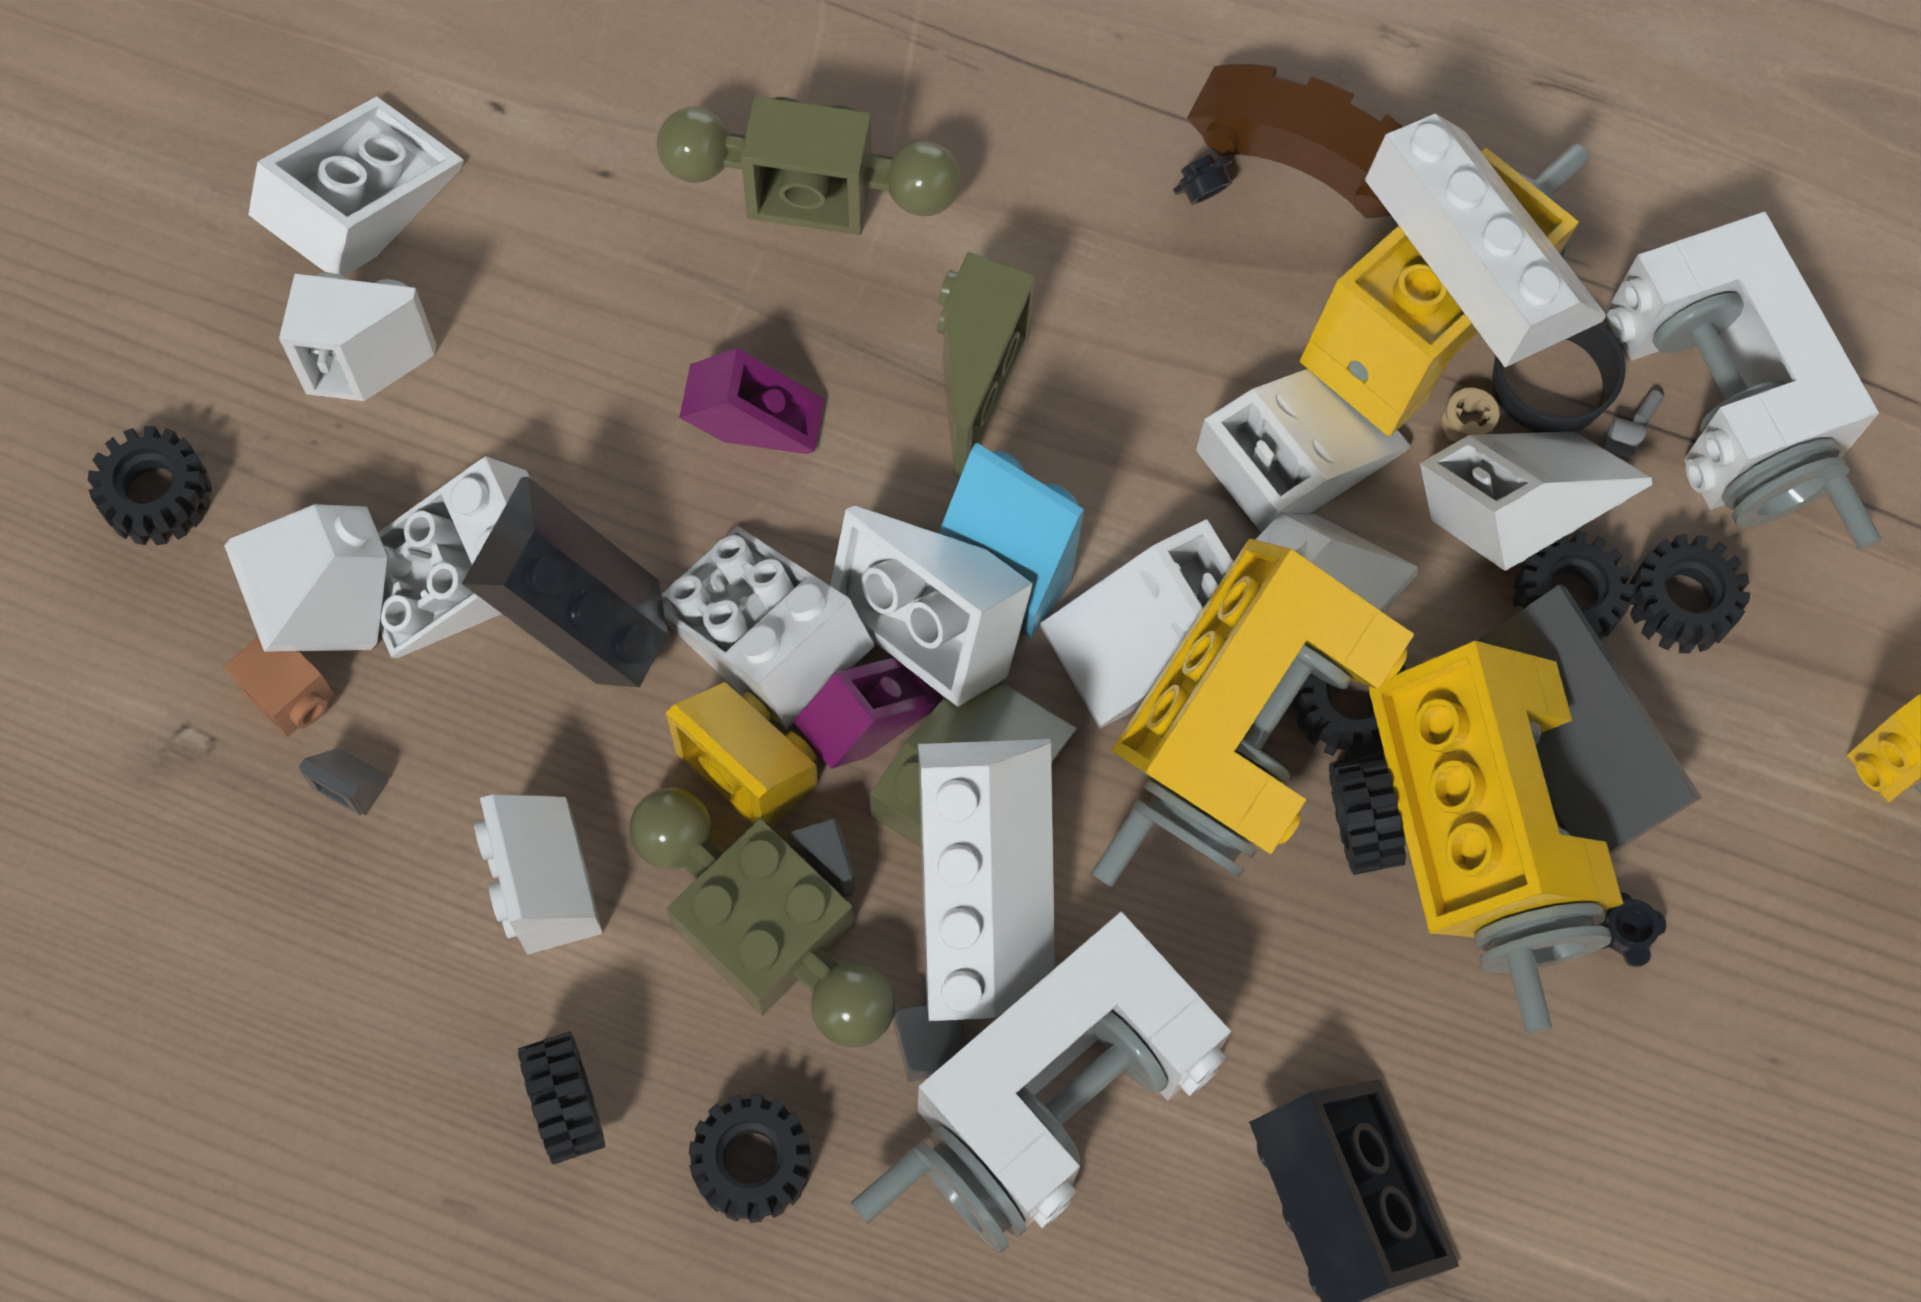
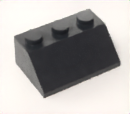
[462,477,668,687]
[1249,1079,1459,1302]

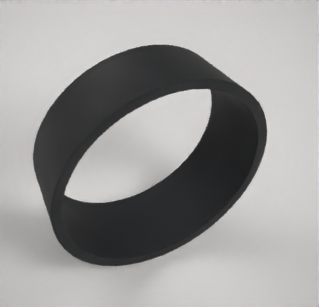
[1492,323,1625,432]

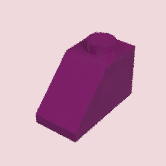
[679,348,825,454]
[794,658,943,769]

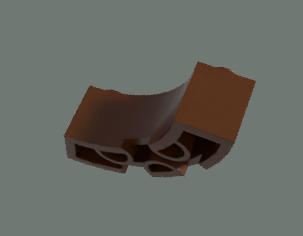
[1187,64,1403,218]

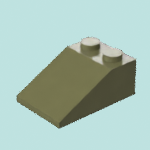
[937,252,1035,478]
[870,682,1077,848]

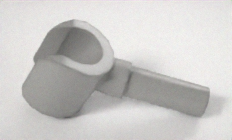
[1603,390,1664,458]

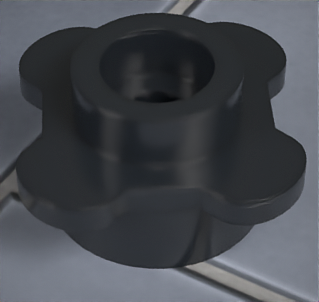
[1173,155,1232,205]
[1597,892,1666,967]

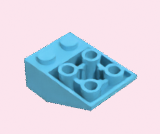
[938,443,1084,639]

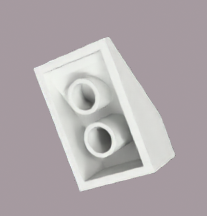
[248,96,464,277]
[830,505,1033,707]

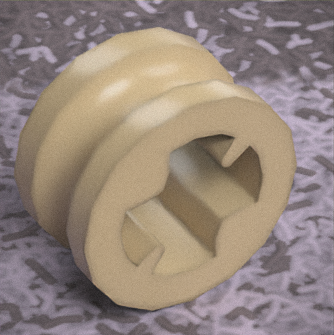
[1441,388,1500,444]

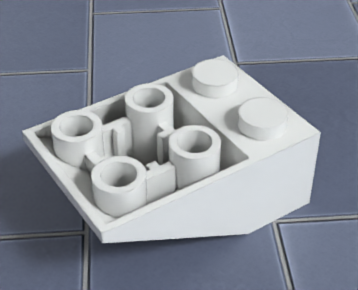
[1196,369,1411,533]
[1420,431,1652,571]
[378,456,530,659]
[1040,519,1233,729]
[661,526,875,729]

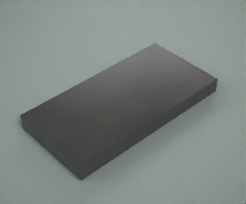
[1477,585,1702,855]

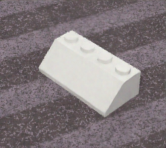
[1365,113,1606,367]
[918,739,1055,1021]

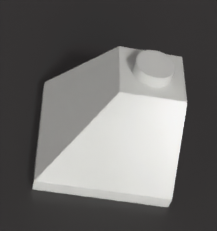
[224,504,388,652]
[1255,513,1418,613]

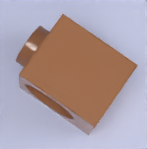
[223,637,335,737]

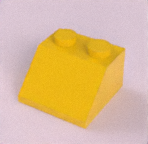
[666,682,818,829]

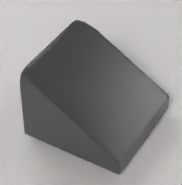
[299,749,389,816]
[788,819,855,898]
[893,1006,966,1082]

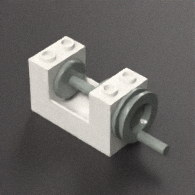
[1605,212,1882,550]
[850,912,1231,1253]

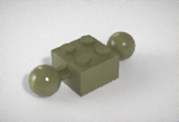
[657,96,961,235]
[630,787,895,1048]

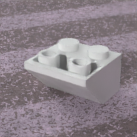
[279,272,437,401]
[474,794,603,955]

